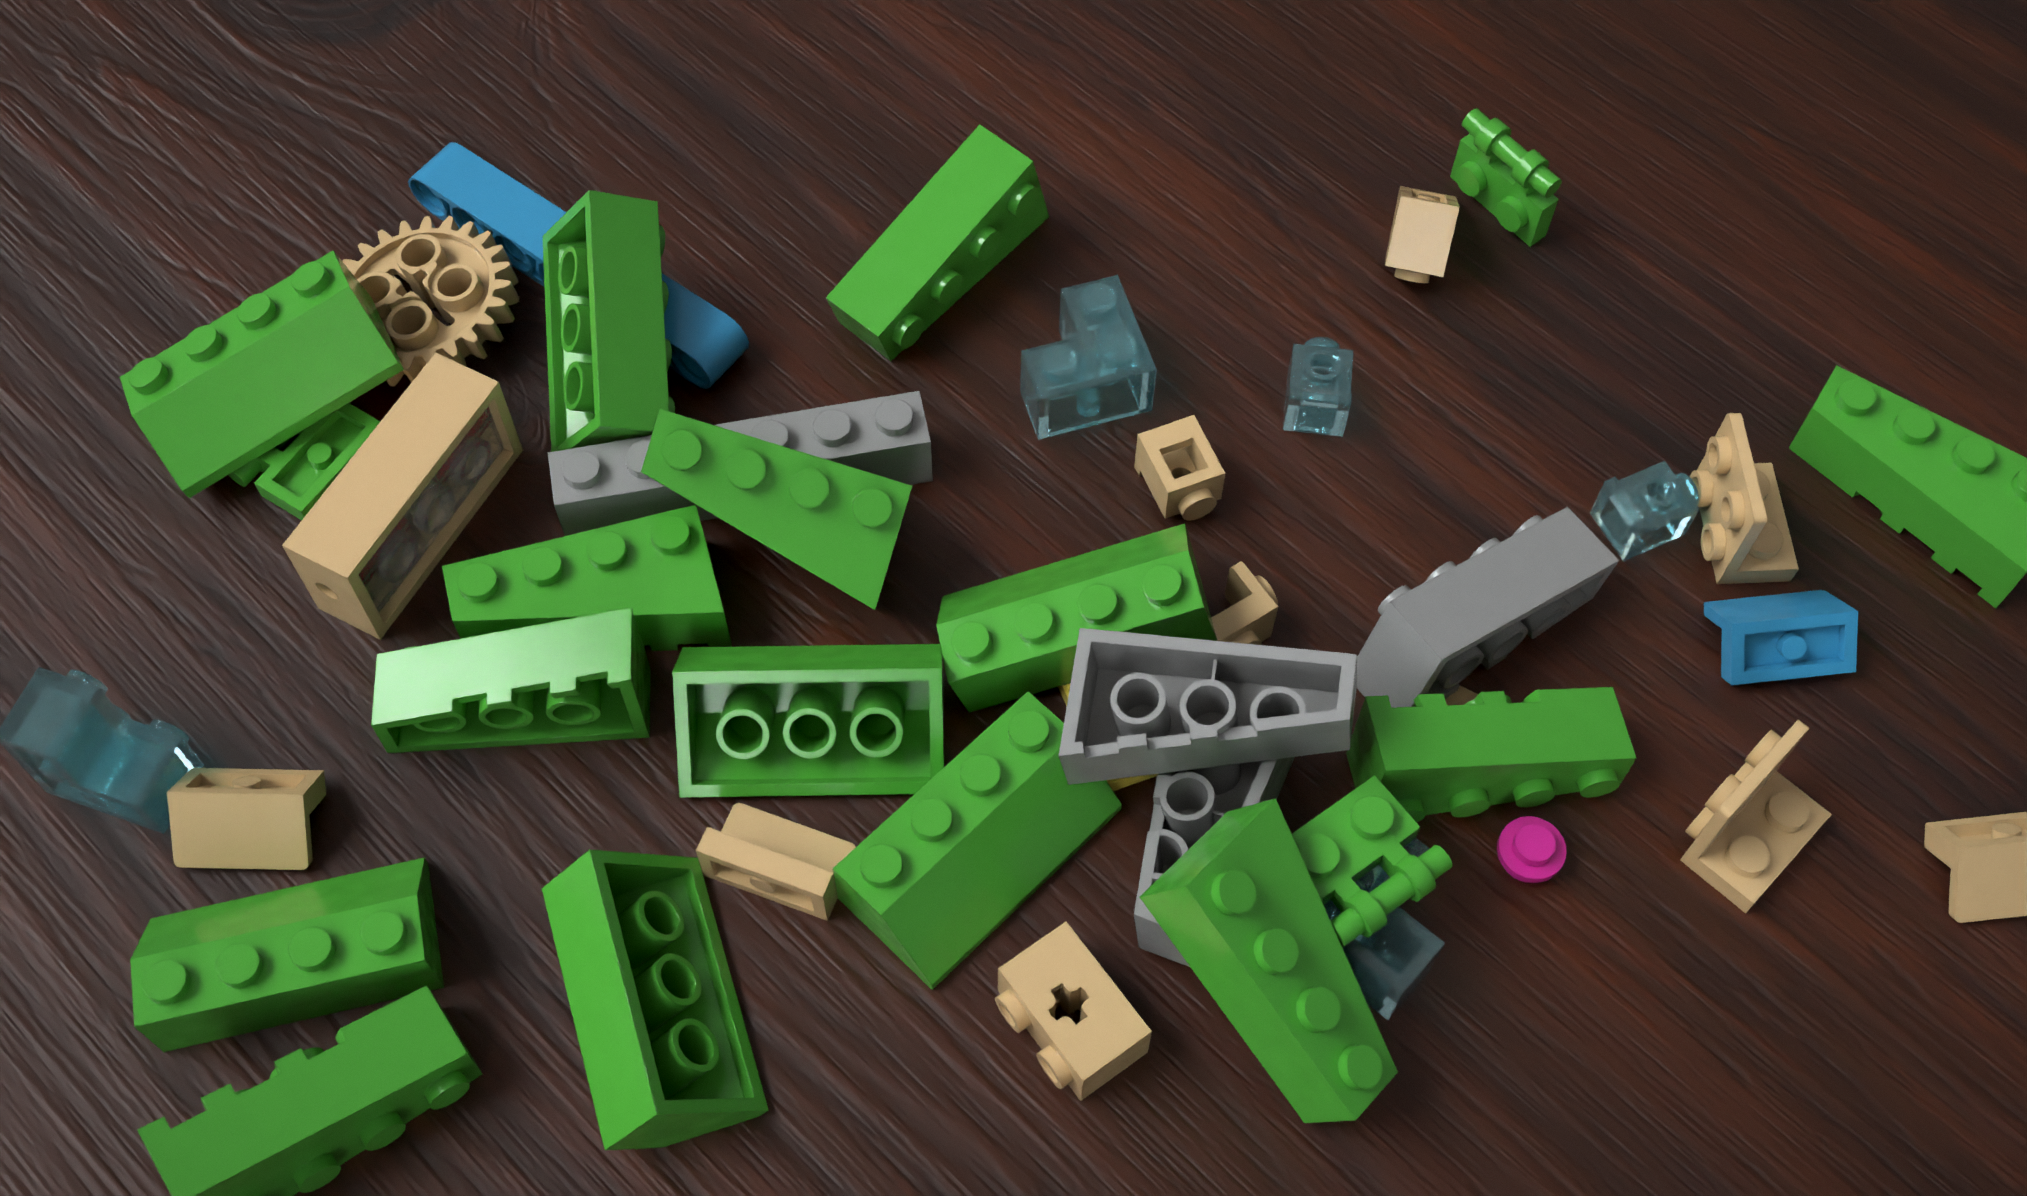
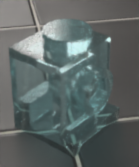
[1283,337,1353,437]
[1590,461,1699,561]

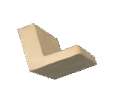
[167,768,326,870]
[696,803,856,921]
[1924,812,2027,923]

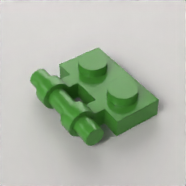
[1450,108,1562,247]
[229,403,381,520]
[1292,775,1453,948]

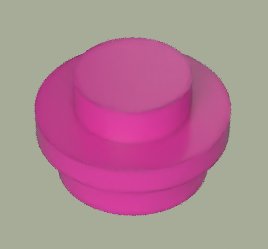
[1497,816,1567,883]

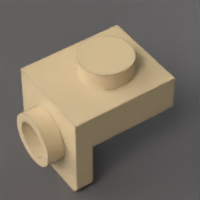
[1212,561,1278,645]

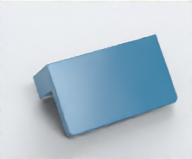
[1704,590,1858,685]

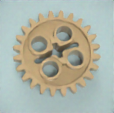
[343,216,519,387]

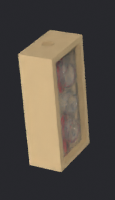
[282,352,523,640]

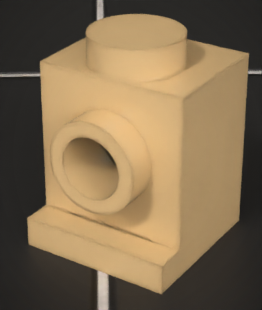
[1134,415,1225,521]

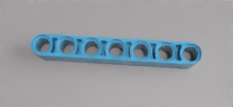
[408,142,749,389]

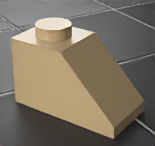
[1385,186,1460,283]

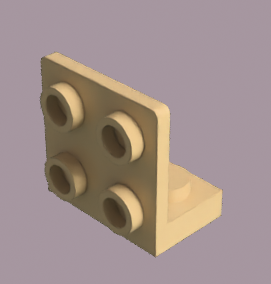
[1689,413,1799,584]
[1680,719,1832,913]

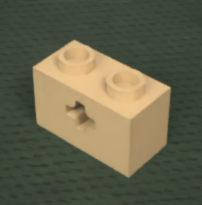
[995,921,1152,1101]

